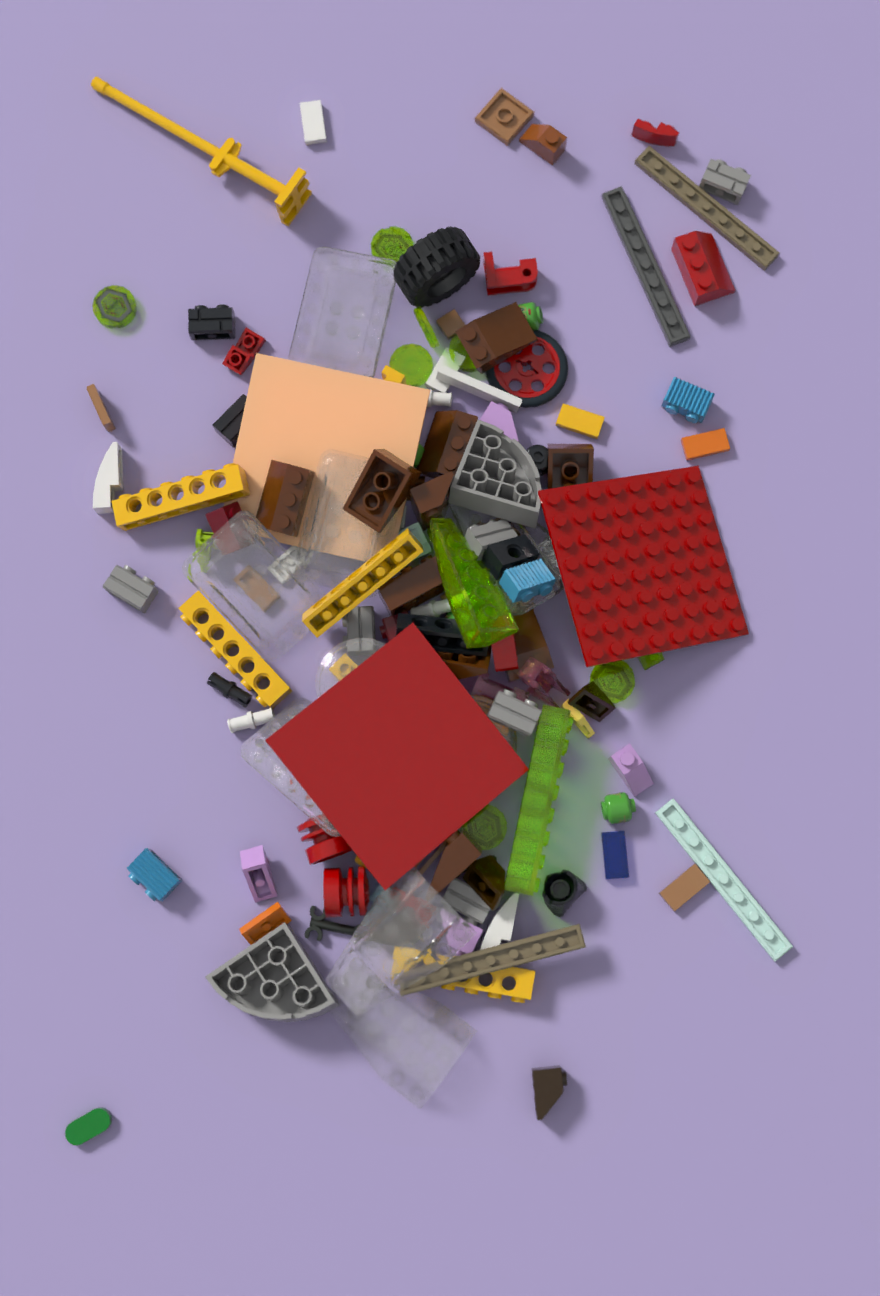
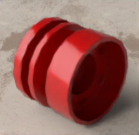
[297,813,352,865]
[323,866,370,918]

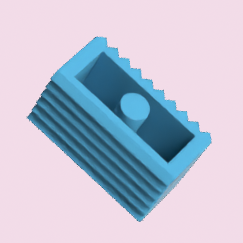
[661,377,715,423]
[499,558,556,603]
[126,848,183,901]

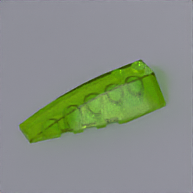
[429,518,519,648]

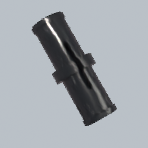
[207,672,253,708]

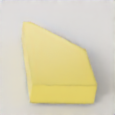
[561,699,595,738]

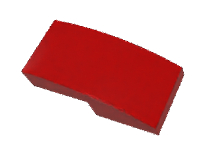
[631,118,679,146]
[222,328,266,375]

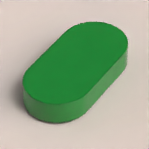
[65,1107,112,1145]

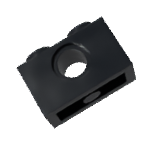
[482,534,539,580]

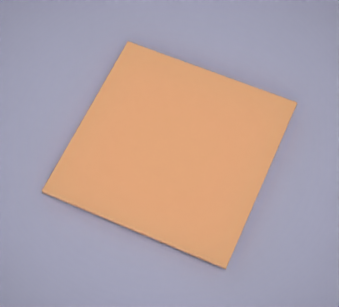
[224,353,431,562]

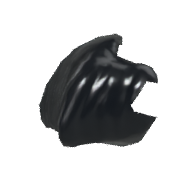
[542,870,587,917]

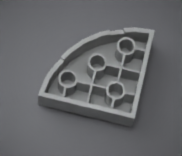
[449,419,542,529]
[205,922,340,1022]

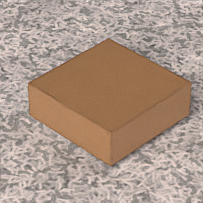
[436,309,465,340]

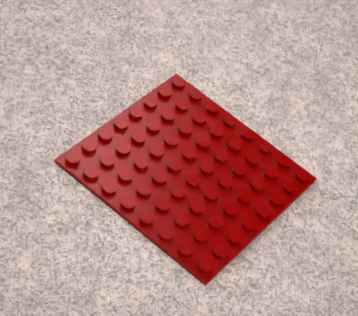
[538,466,749,667]
[265,623,529,890]

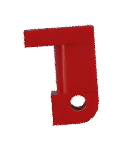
[483,252,538,296]

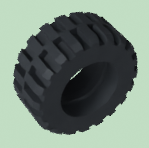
[393,226,480,308]

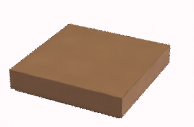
[475,88,534,146]

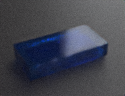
[601,831,629,880]

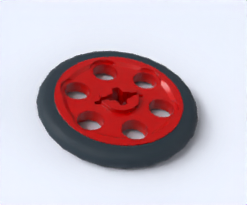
[486,330,568,408]

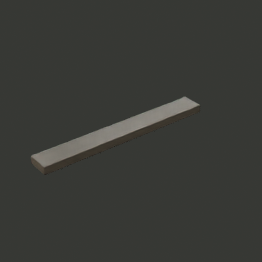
[634,146,780,271]
[395,924,586,996]

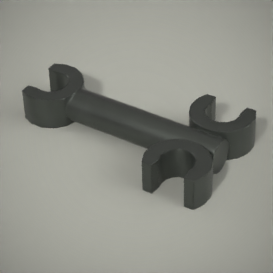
[304,905,368,942]

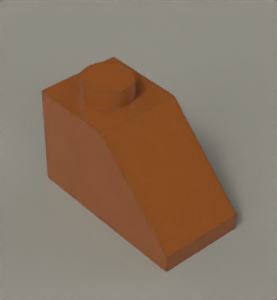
[519,124,567,166]

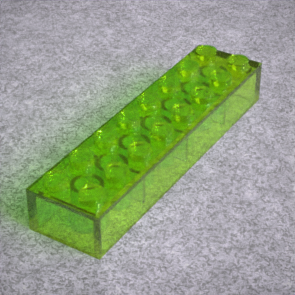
[505,704,574,897]

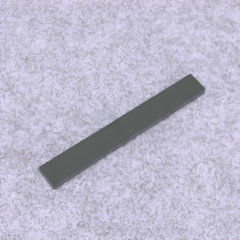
[601,186,691,347]

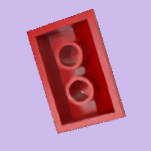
[671,231,735,306]

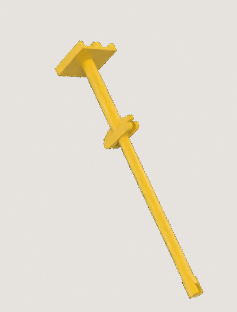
[91,77,312,227]

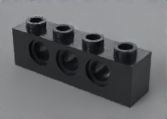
[395,613,490,657]

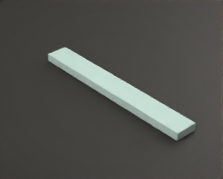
[655,798,793,961]

